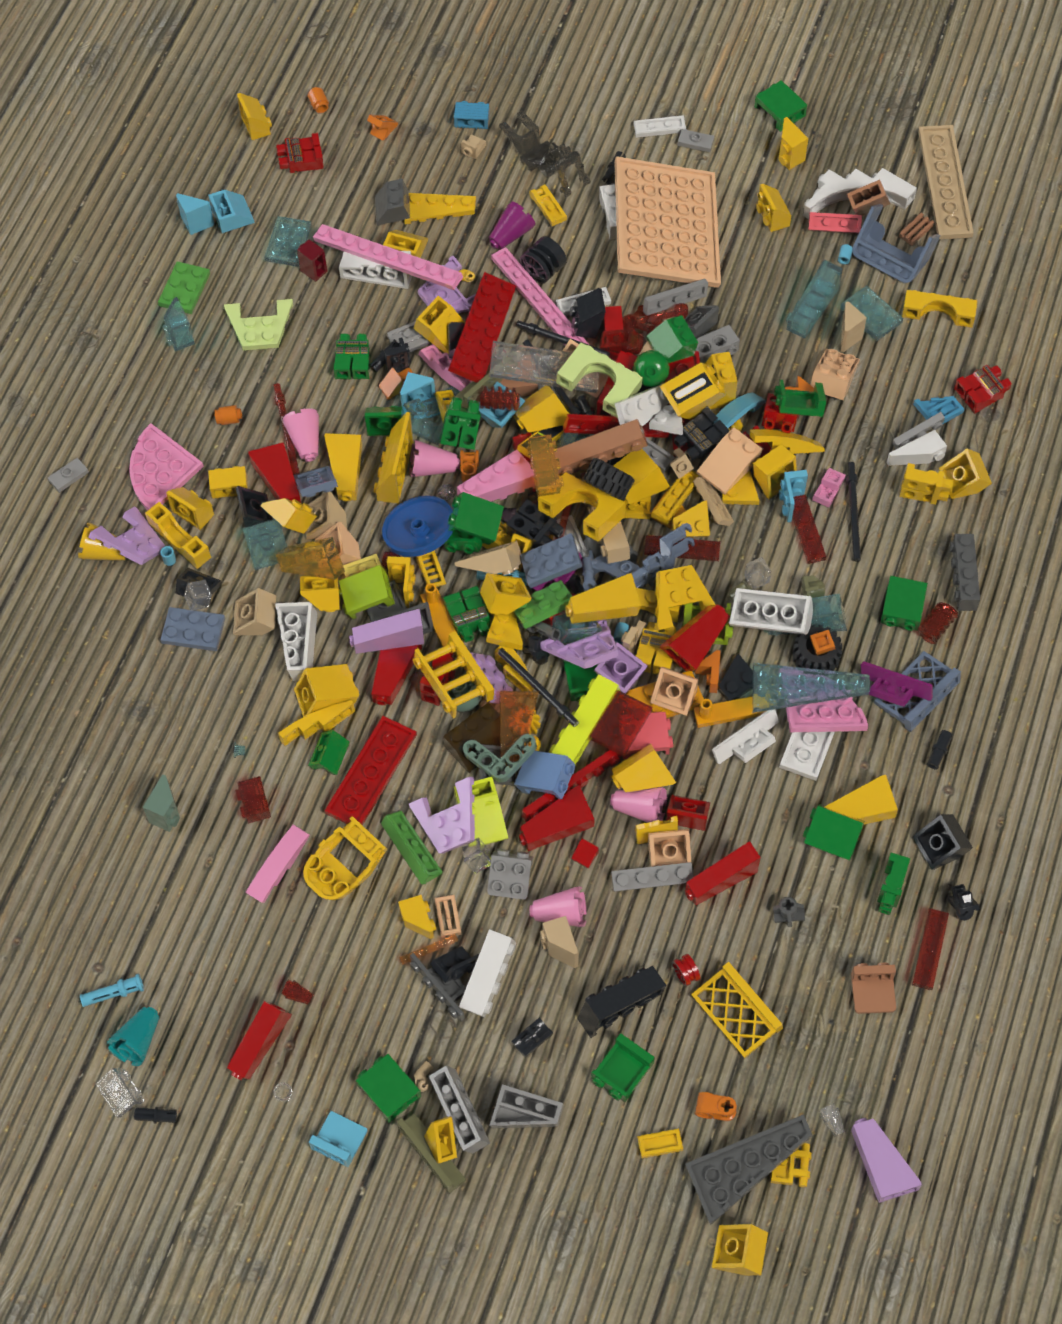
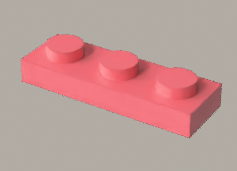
[808,212,862,234]

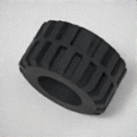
[583,458,635,500]
[792,625,843,677]

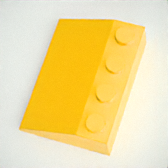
[374,412,414,504]

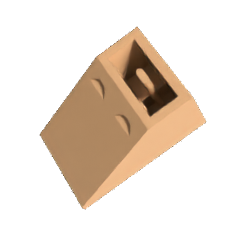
[810,349,860,400]

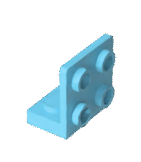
[779,470,808,522]
[309,1111,368,1167]

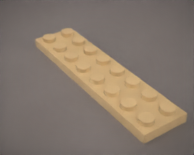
[918,125,974,239]

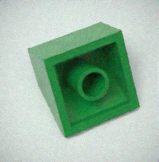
[646,315,698,363]
[365,406,403,436]

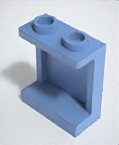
[514,751,575,799]

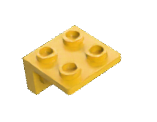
[387,556,416,608]

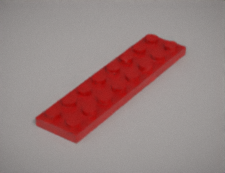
[448,272,516,383]

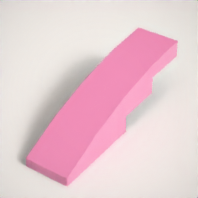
[419,345,472,391]
[246,825,310,903]

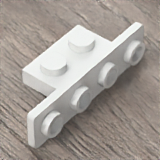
[712,707,779,764]

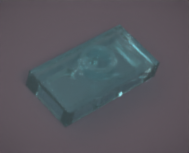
[411,413,442,446]

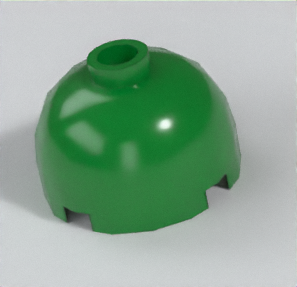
[633,350,670,387]

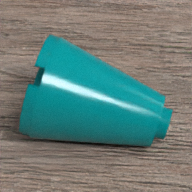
[107,1007,159,1066]

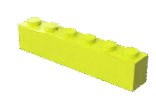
[549,674,620,766]

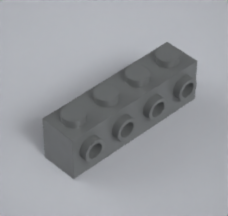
[950,534,980,611]

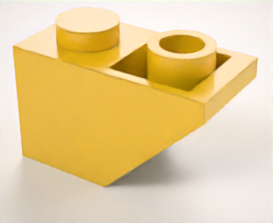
[398,895,436,939]

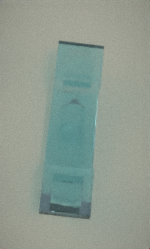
[403,386,460,419]

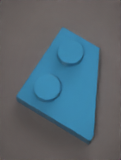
[913,396,964,424]

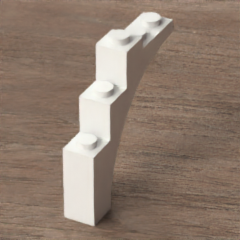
[803,168,917,219]

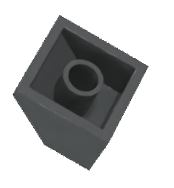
[375,179,410,226]

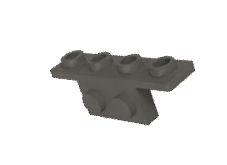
[410,953,466,1022]

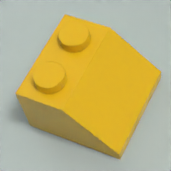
[237,93,272,140]
[779,117,808,170]
[753,444,797,499]
[939,448,992,499]
[166,487,214,530]
[261,498,317,534]
[480,573,531,615]
[300,574,340,612]
[712,1224,768,1276]

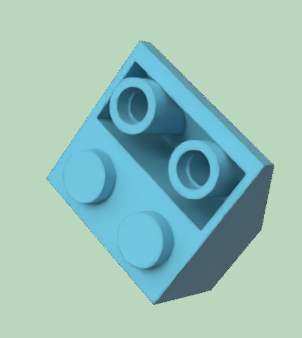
[208,190,255,233]

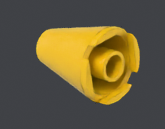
[78,522,126,561]

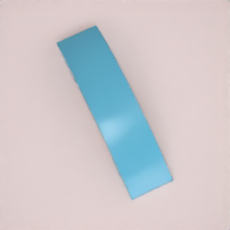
[716,392,766,428]

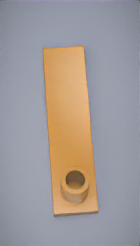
[420,583,458,658]
[693,693,773,728]

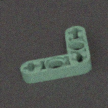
[463,734,537,783]

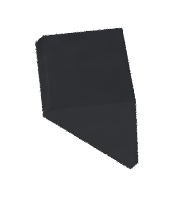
[236,486,274,532]

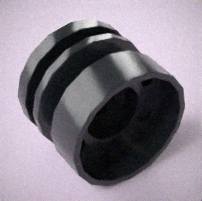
[520,236,567,284]

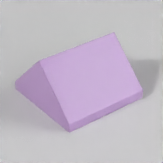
[594,642,647,694]

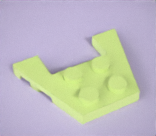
[224,299,293,351]

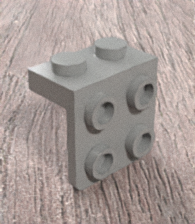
[487,849,534,899]

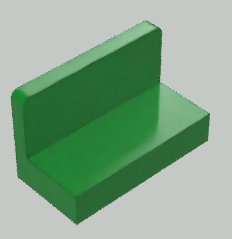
[308,730,350,775]

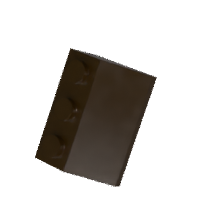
[443,702,514,773]

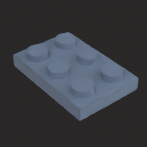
[294,466,338,497]
[520,533,582,588]
[160,607,225,651]

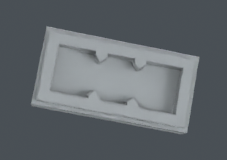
[677,129,715,152]
[48,458,89,493]

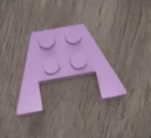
[418,256,476,313]
[89,506,165,565]
[540,620,618,669]
[409,777,475,854]

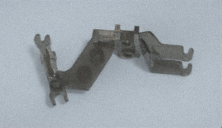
[499,111,591,198]

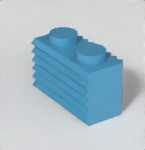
[454,101,490,129]

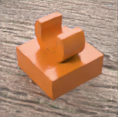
[810,630,835,655]

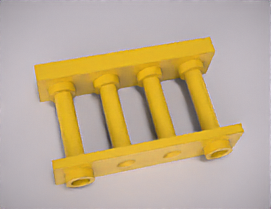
[413,631,494,718]

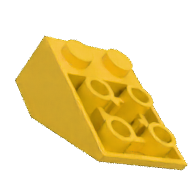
[413,296,465,355]

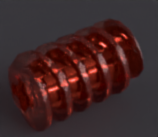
[480,386,520,411]
[918,602,958,644]

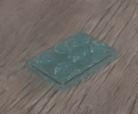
[264,216,312,267]
[840,285,903,341]

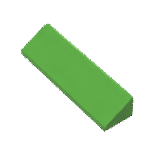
[381,811,443,885]

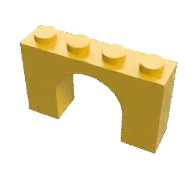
[538,472,626,542]

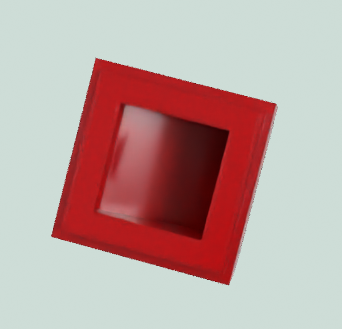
[571,838,599,869]

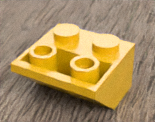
[756,184,791,232]
[383,230,428,258]

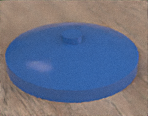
[382,496,453,557]

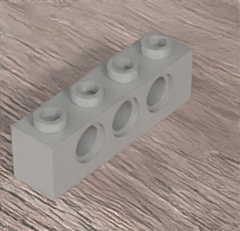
[696,325,740,364]
[429,1066,490,1154]

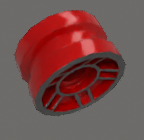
[672,954,701,987]

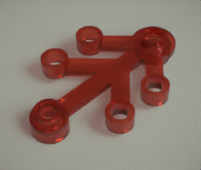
[623,303,688,335]

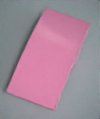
[812,468,846,507]

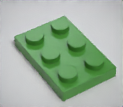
[158,261,210,314]
[513,580,572,629]

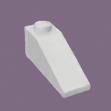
[887,430,947,466]

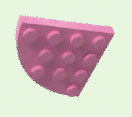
[130,423,204,510]
[778,667,868,732]

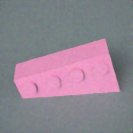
[457,450,539,502]

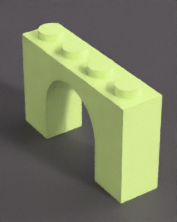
[556,343,643,418]

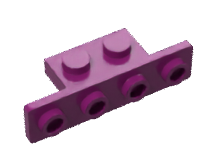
[861,661,933,707]

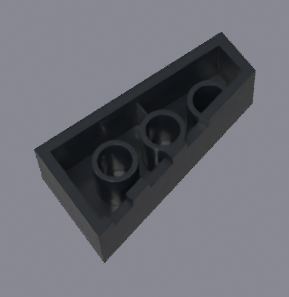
[577,966,666,1038]

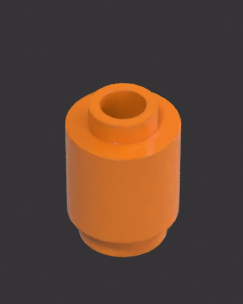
[307,87,329,113]
[215,405,242,425]

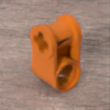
[460,450,479,483]
[695,1092,737,1121]

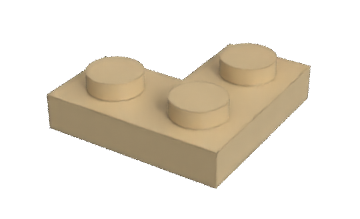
[621,620,646,654]

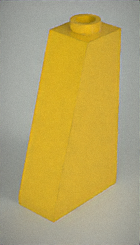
[324,433,363,501]
[565,573,641,624]
[825,774,898,825]

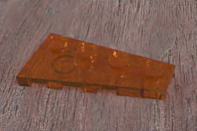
[499,691,539,770]

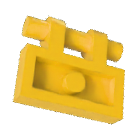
[771,1143,812,1187]

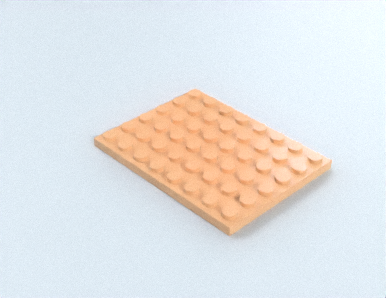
[615,156,721,288]

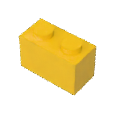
[208,466,248,499]

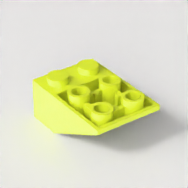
[454,777,508,849]

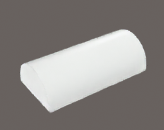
[729,588,813,635]

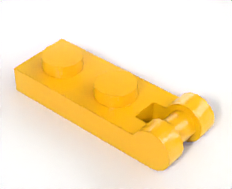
[529,184,567,226]

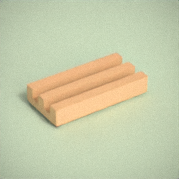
[435,895,461,938]

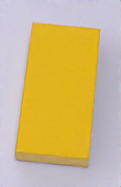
[637,1128,683,1159]

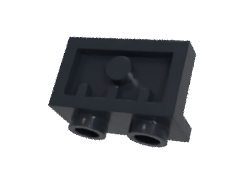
[384,337,411,373]
[175,567,221,606]
[430,946,479,983]

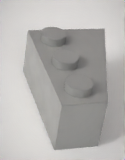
[489,1084,564,1128]

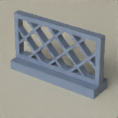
[874,651,961,732]

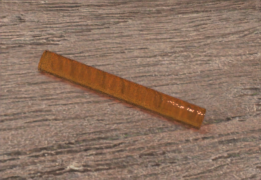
[399,934,458,965]

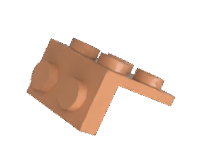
[851,962,896,1014]

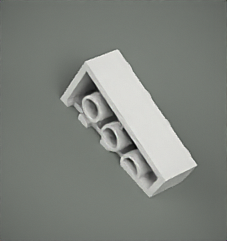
[339,251,412,289]
[275,602,317,681]
[459,929,516,1017]

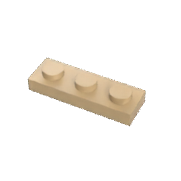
[693,477,734,526]

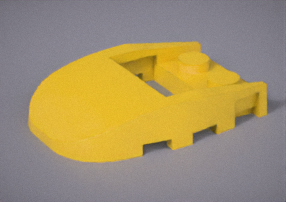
[303,816,387,900]

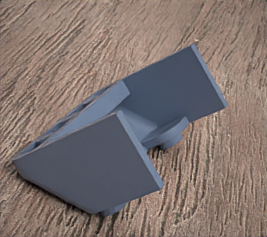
[852,204,941,283]

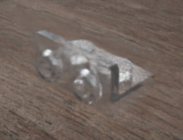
[95,1068,144,1118]

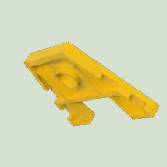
[655,565,716,631]

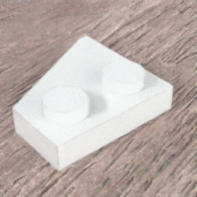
[649,405,683,435]

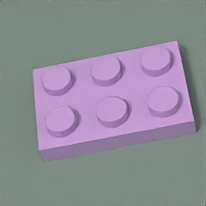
[470,652,517,705]

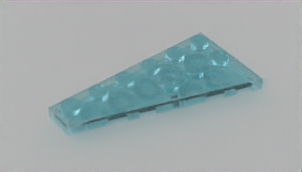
[752,663,870,713]

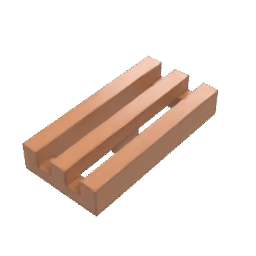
[899,213,935,246]

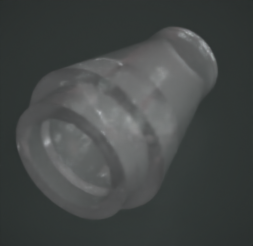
[819,1103,846,1137]

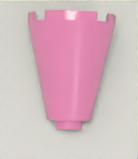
[283,409,319,462]
[409,440,460,477]
[610,787,667,823]
[529,887,587,927]

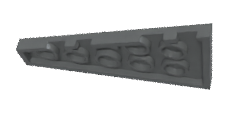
[686,1114,813,1225]

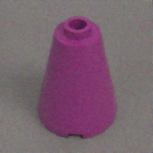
[489,201,536,250]

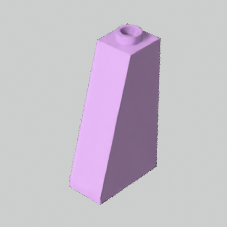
[349,609,424,654]
[851,1118,922,1203]

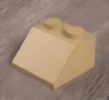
[233,588,276,635]
[540,916,579,968]

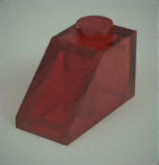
[600,329,644,355]

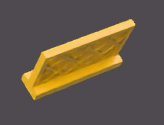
[691,962,783,1058]

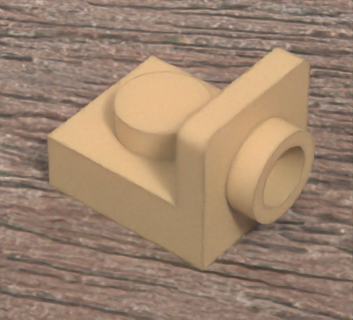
[461,135,486,159]
[670,448,694,478]

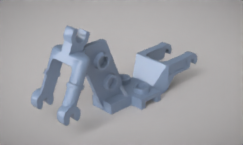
[579,523,695,591]

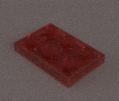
[590,690,653,757]

